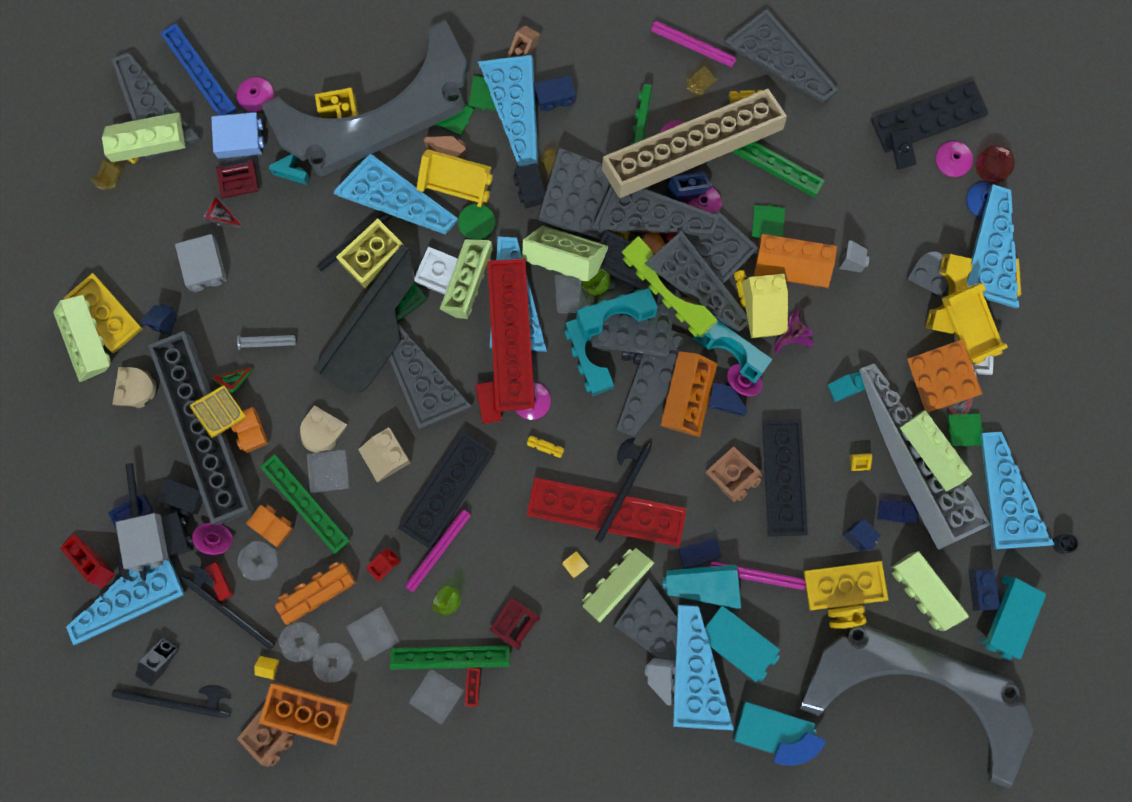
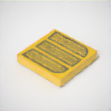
[190,385,246,438]

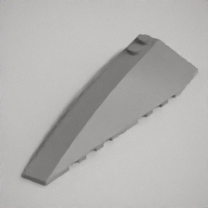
[859,364,991,550]

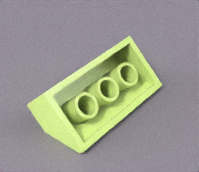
[102,112,186,162]
[522,226,608,281]
[440,240,493,319]
[53,295,110,382]
[900,410,972,492]
[582,548,654,623]
[891,551,969,631]

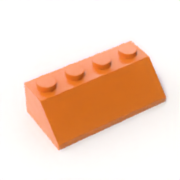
[754,234,837,288]
[661,351,718,437]
[259,683,351,745]

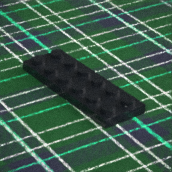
[871,81,989,153]
[762,419,808,537]
[398,431,495,550]

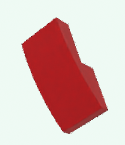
[475,381,502,424]

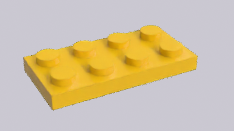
[64,273,143,354]
[803,561,888,611]

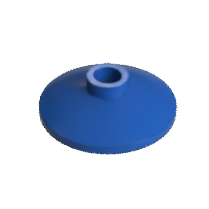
[966,182,994,218]

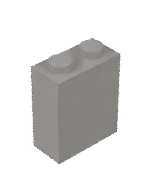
[175,234,227,292]
[116,513,169,572]

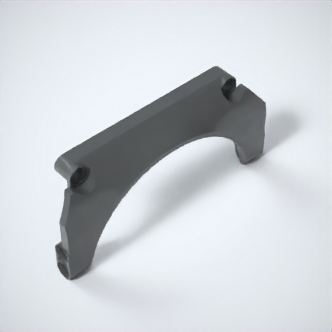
[261,20,467,176]
[799,624,1033,789]

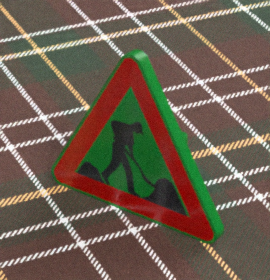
[212,367,254,393]

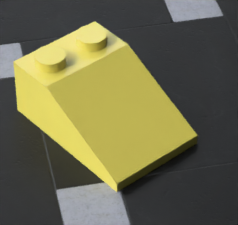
[742,274,788,338]

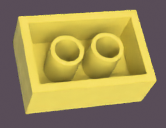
[336,219,404,289]

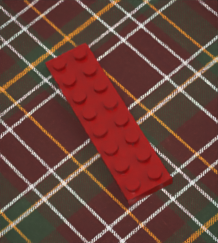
[487,259,535,412]
[527,477,687,547]

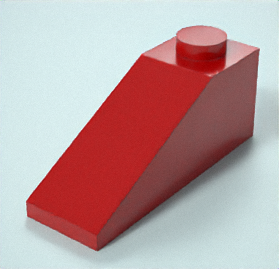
[60,533,115,589]

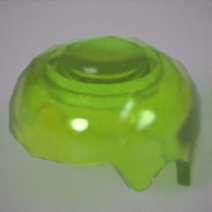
[581,268,611,296]
[432,586,461,616]

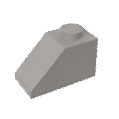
[839,241,869,273]
[645,658,676,705]

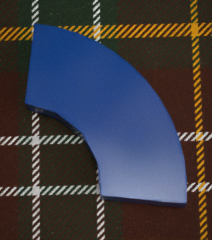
[773,732,826,766]

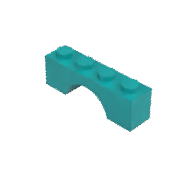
[576,288,658,338]
[563,319,614,396]
[693,320,773,384]

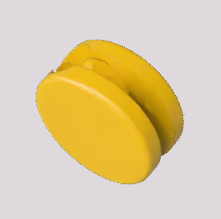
[828,605,867,628]

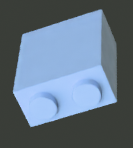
[211,113,265,158]

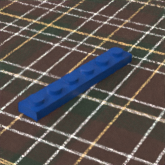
[160,23,237,116]

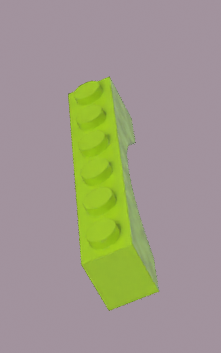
[622,236,718,338]

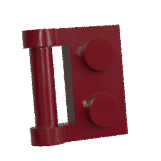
[216,159,259,199]
[489,597,541,650]

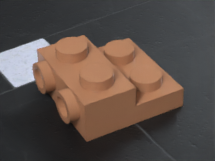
[706,446,762,502]
[237,708,295,767]

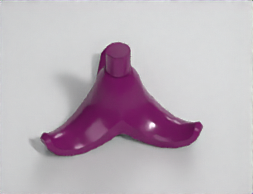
[774,310,814,355]

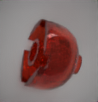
[975,145,1015,184]

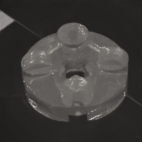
[238,541,278,581]
[279,622,320,662]
[313,642,354,683]

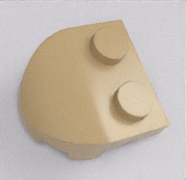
[112,367,156,408]
[300,405,347,453]

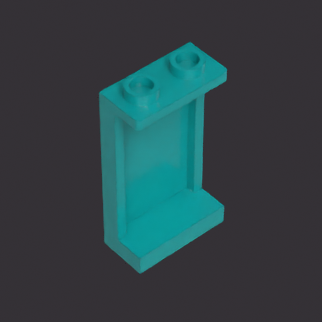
[979,576,1046,660]
[705,606,780,683]
[732,701,817,754]

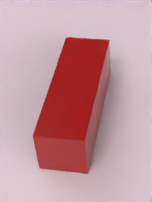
[205,562,234,601]
[465,668,481,707]

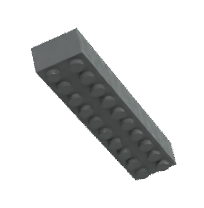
[148,331,254,526]

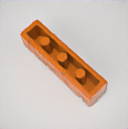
[274,562,356,625]

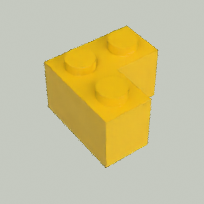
[315,88,358,118]

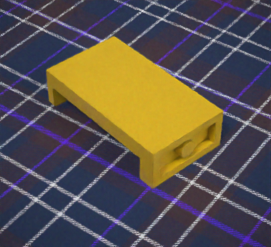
[416,149,493,207]
[941,283,1008,364]

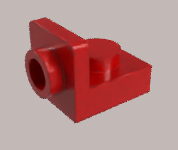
[366,548,401,582]

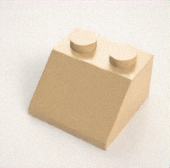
[358,427,411,483]

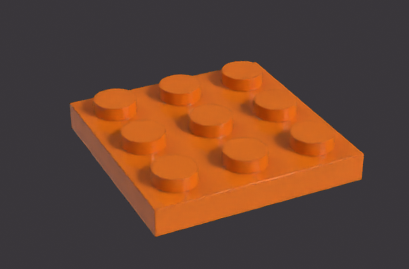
[907,339,983,413]

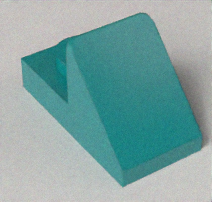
[269,154,310,185]
[827,371,865,402]

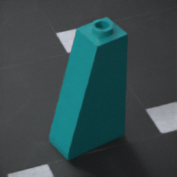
[662,565,741,608]

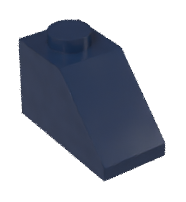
[665,172,712,203]
[142,304,178,335]
[707,381,747,417]

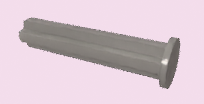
[237,335,296,350]

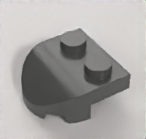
[907,251,948,297]

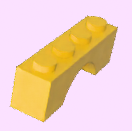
[925,254,972,334]

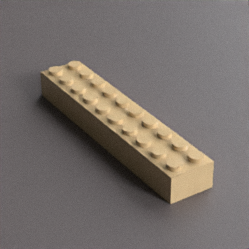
[602,89,787,199]

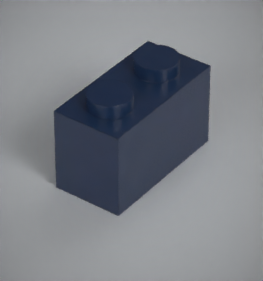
[534,75,576,111]
[842,518,881,552]
[969,569,1000,611]

